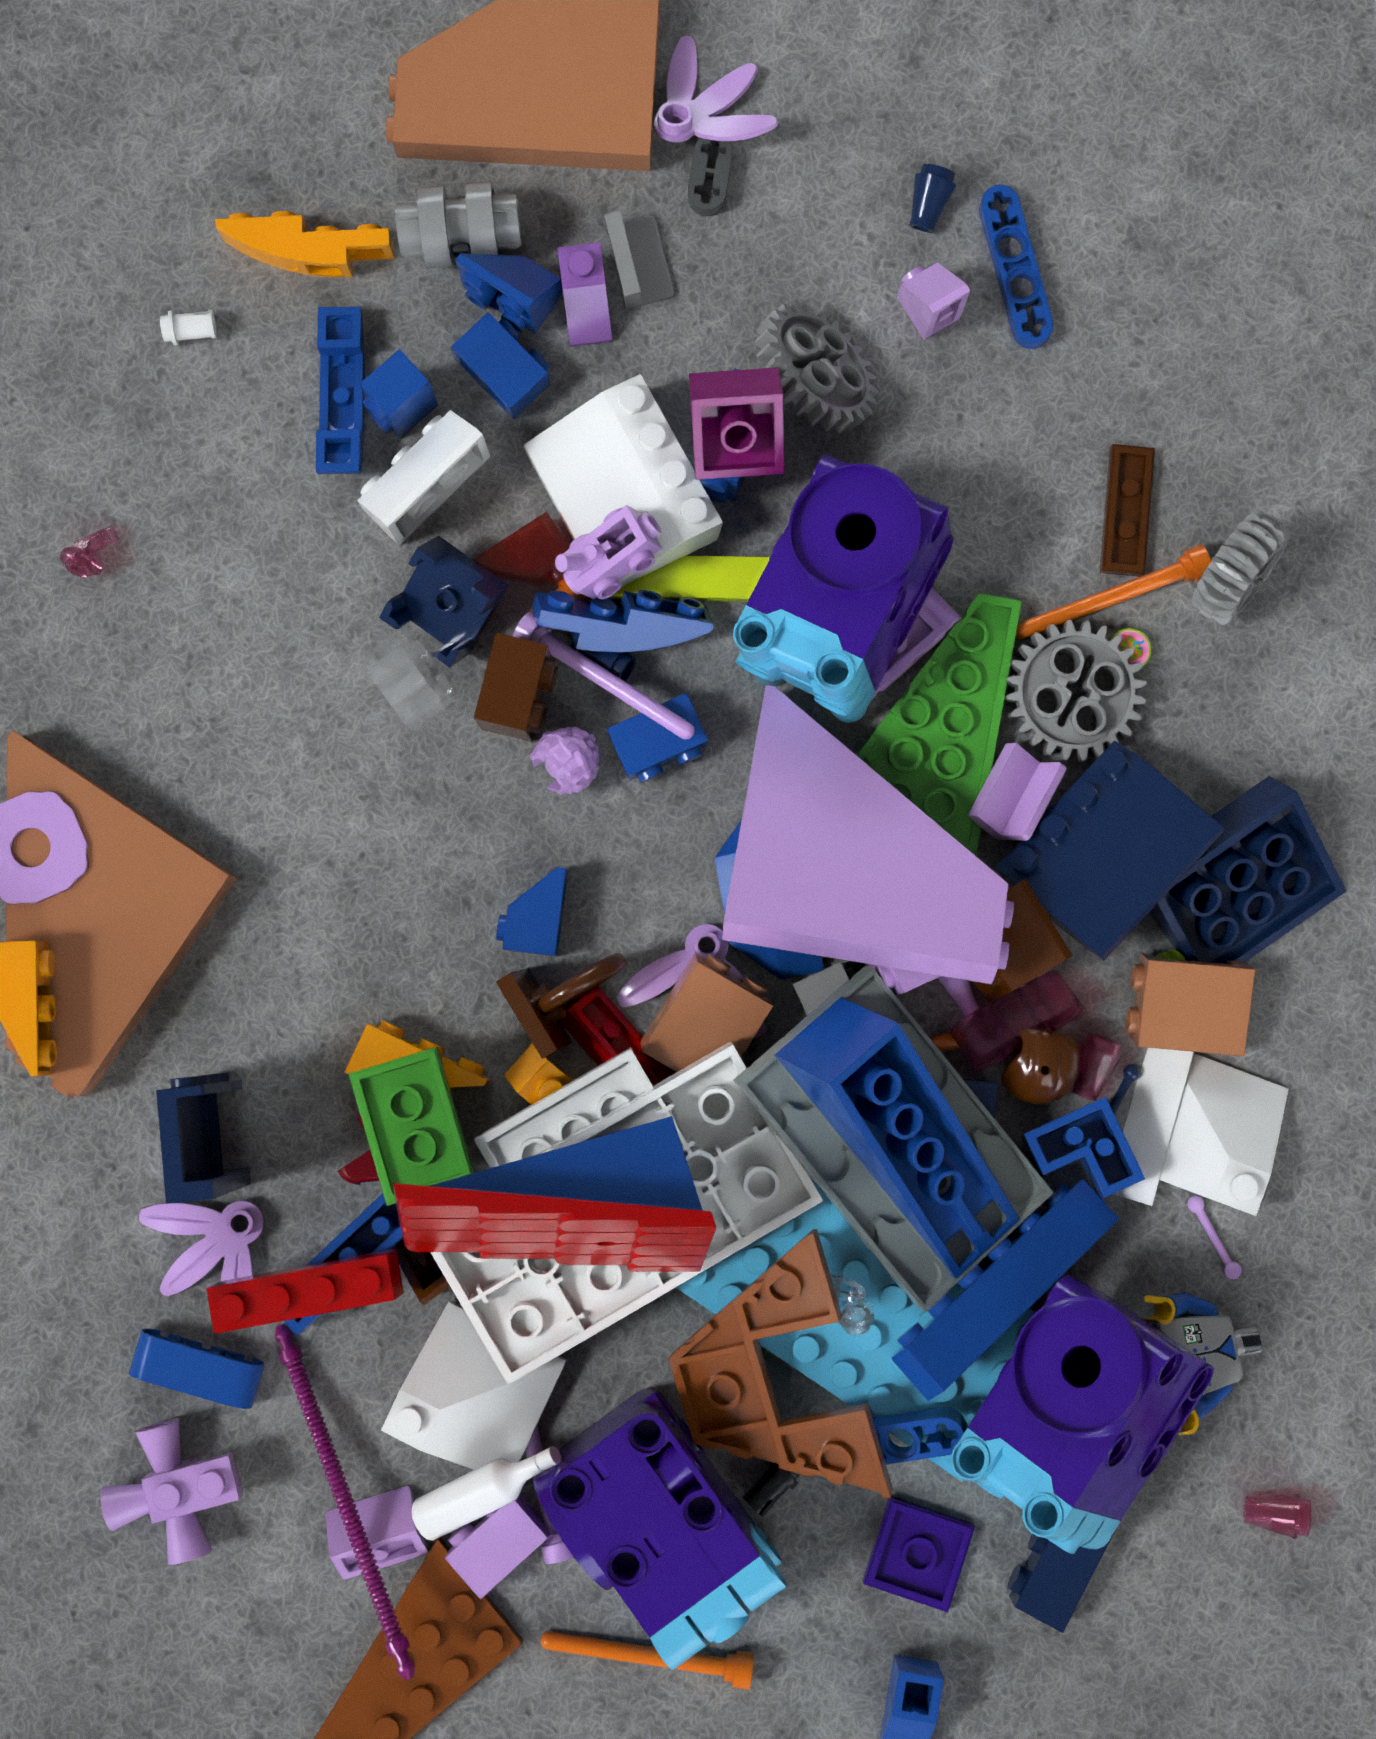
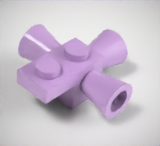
[100,1418,243,1565]

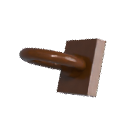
[496,953,627,1059]

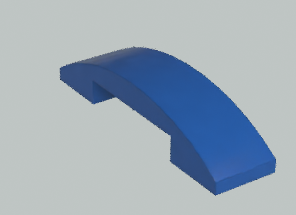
[316,307,365,474]

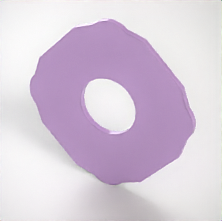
[0,791,88,904]

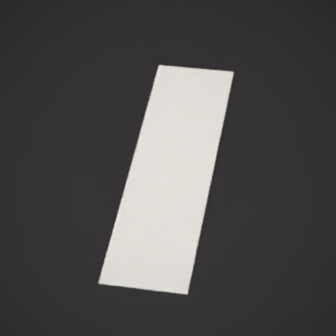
[1113,1048,1194,1206]

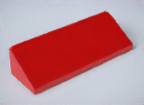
[560,986,674,1086]

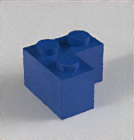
[1021,1097,1145,1199]

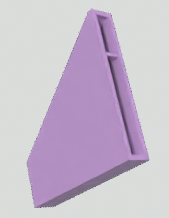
[722,685,1014,984]

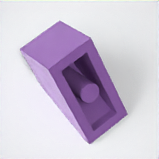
[557,242,613,347]

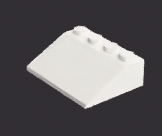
[523,374,723,587]

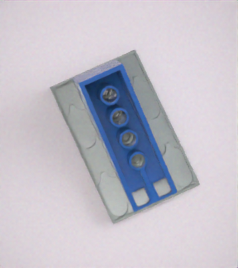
[733,965,1054,1312]

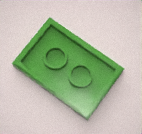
[349,1047,475,1206]

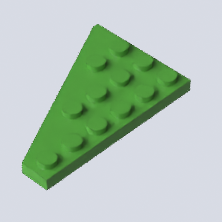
[856,593,1022,856]

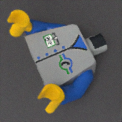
[1144,1292,1262,1435]

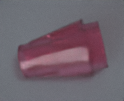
[1072,1032,1122,1101]
[1243,1494,1311,1540]

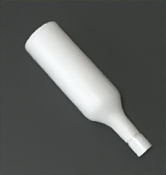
[412,1446,561,1541]

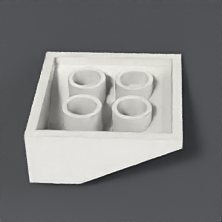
[1159,1053,1289,1216]
[381,1300,568,1470]

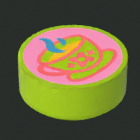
[1110,628,1151,666]

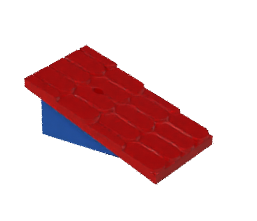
[393,1116,717,1272]

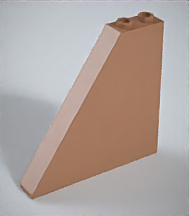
[386,0,660,171]
[6,730,237,1098]

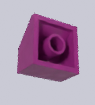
[689,367,784,480]

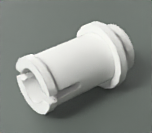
[160,310,217,346]

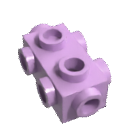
[555,505,662,599]

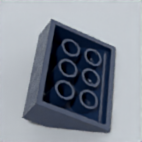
[995,740,1225,961]
[1149,776,1346,964]

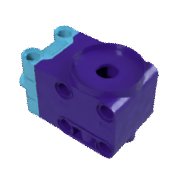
[733,454,954,723]
[951,1275,1214,1554]
[533,1389,787,1670]

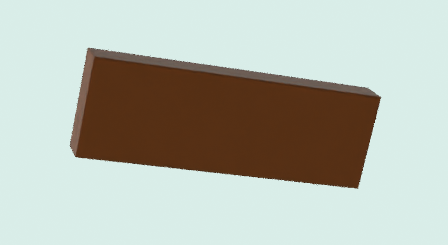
[1099,444,1155,577]

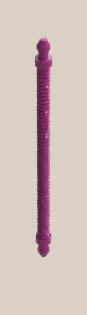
[275,1324,415,1680]

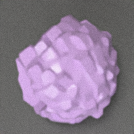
[530,726,600,795]

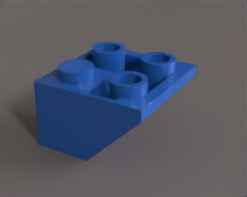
[455,253,563,334]

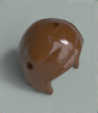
[1001,1028,1080,1104]

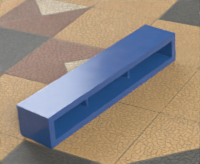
[891,1179,1119,1401]

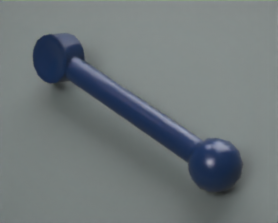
[1110,1064,1141,1115]

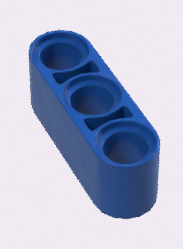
[129,1328,265,1409]

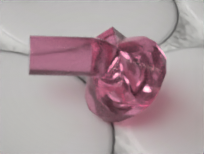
[60,525,119,578]

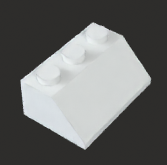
[357,410,491,546]

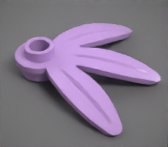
[653,36,778,142]
[617,924,766,1038]
[139,1201,264,1296]

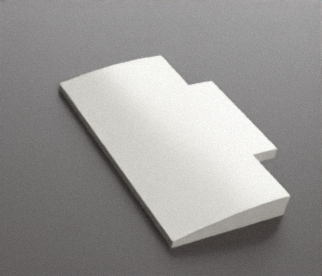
[431,1041,823,1385]

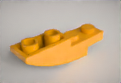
[215,211,395,277]

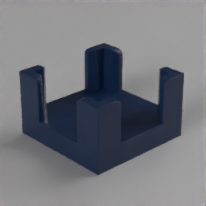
[379,536,509,668]

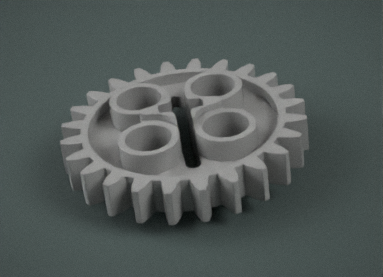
[755,302,879,433]
[1004,620,1147,762]

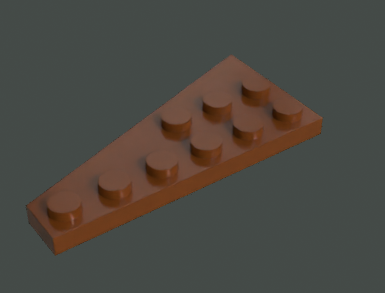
[314,1537,523,1739]

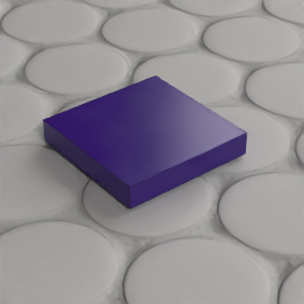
[862,1496,975,1613]

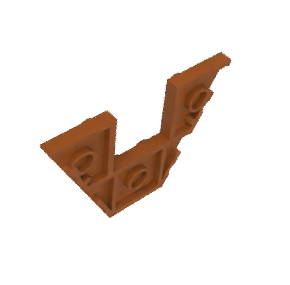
[668,1229,893,1498]

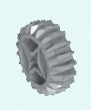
[1192,510,1290,625]

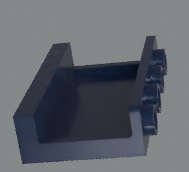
[156,1072,251,1204]

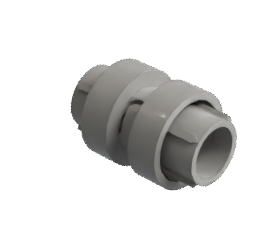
[395,181,522,268]

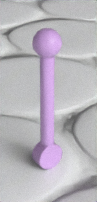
[1187,1196,1242,1279]

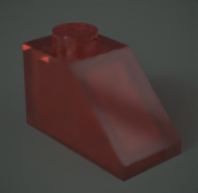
[474,512,570,587]

